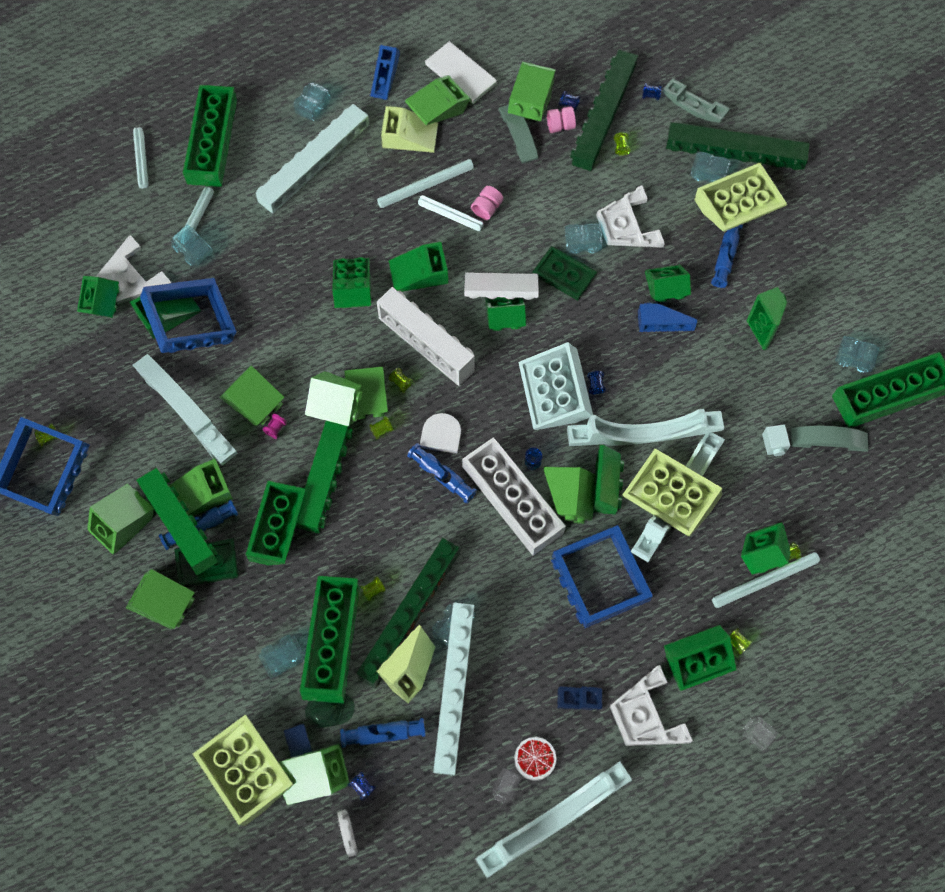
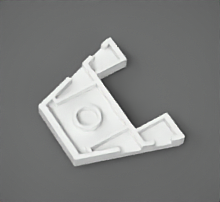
[596,186,665,247]
[96,235,171,304]
[610,665,692,746]

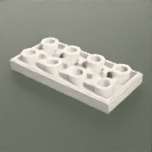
[425,42,497,104]
[464,273,539,300]

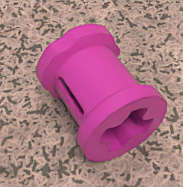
[262,414,287,439]

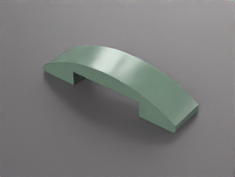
[663,78,730,122]
[499,105,538,163]
[791,426,868,452]

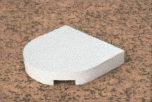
[420,413,461,454]
[338,810,358,857]

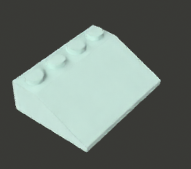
[519,342,593,430]

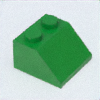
[645,265,691,302]
[77,276,120,318]
[485,297,526,331]
[741,522,791,575]

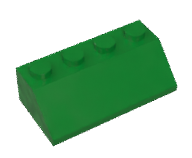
[246,481,306,565]

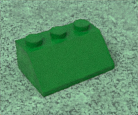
[746,287,787,351]
[593,445,624,515]
[664,625,736,691]

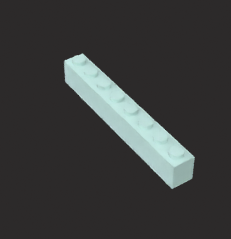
[256,104,369,214]
[433,603,474,775]

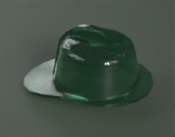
[305,693,355,728]

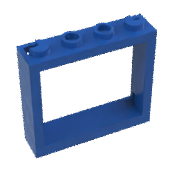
[140,278,236,353]
[0,417,90,516]
[551,525,653,628]

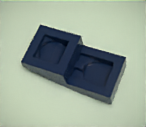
[557,686,602,710]
[284,724,312,757]

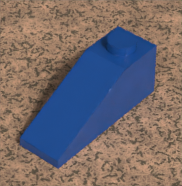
[370,45,400,100]
[638,302,697,332]

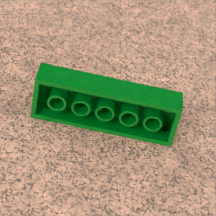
[183,85,237,187]
[832,352,945,428]
[300,576,360,703]

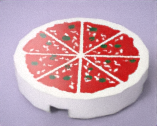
[514,737,556,781]

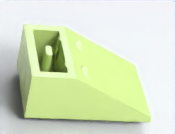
[381,106,438,152]
[377,625,435,703]

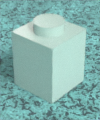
[762,425,790,456]

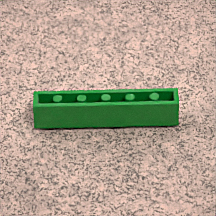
[296,420,353,533]
[136,468,218,575]

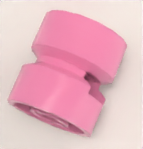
[547,106,576,133]
[471,186,503,220]

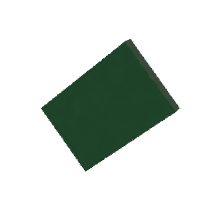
[532,246,597,301]
[174,539,239,587]

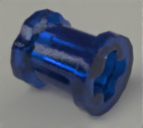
[642,83,662,101]
[559,90,580,111]
[587,371,606,395]
[524,448,542,470]
[348,772,376,801]

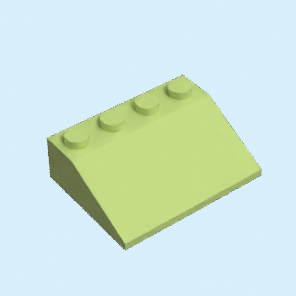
[695,163,787,232]
[623,449,722,537]
[193,715,293,826]

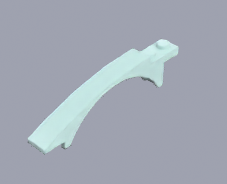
[133,354,237,465]
[567,409,724,446]
[631,433,725,562]
[475,762,632,878]

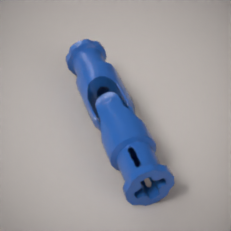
[711,224,743,288]
[407,443,477,504]
[159,500,238,550]
[340,718,425,748]

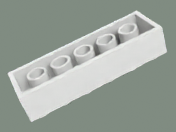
[377,287,475,386]
[462,437,566,556]

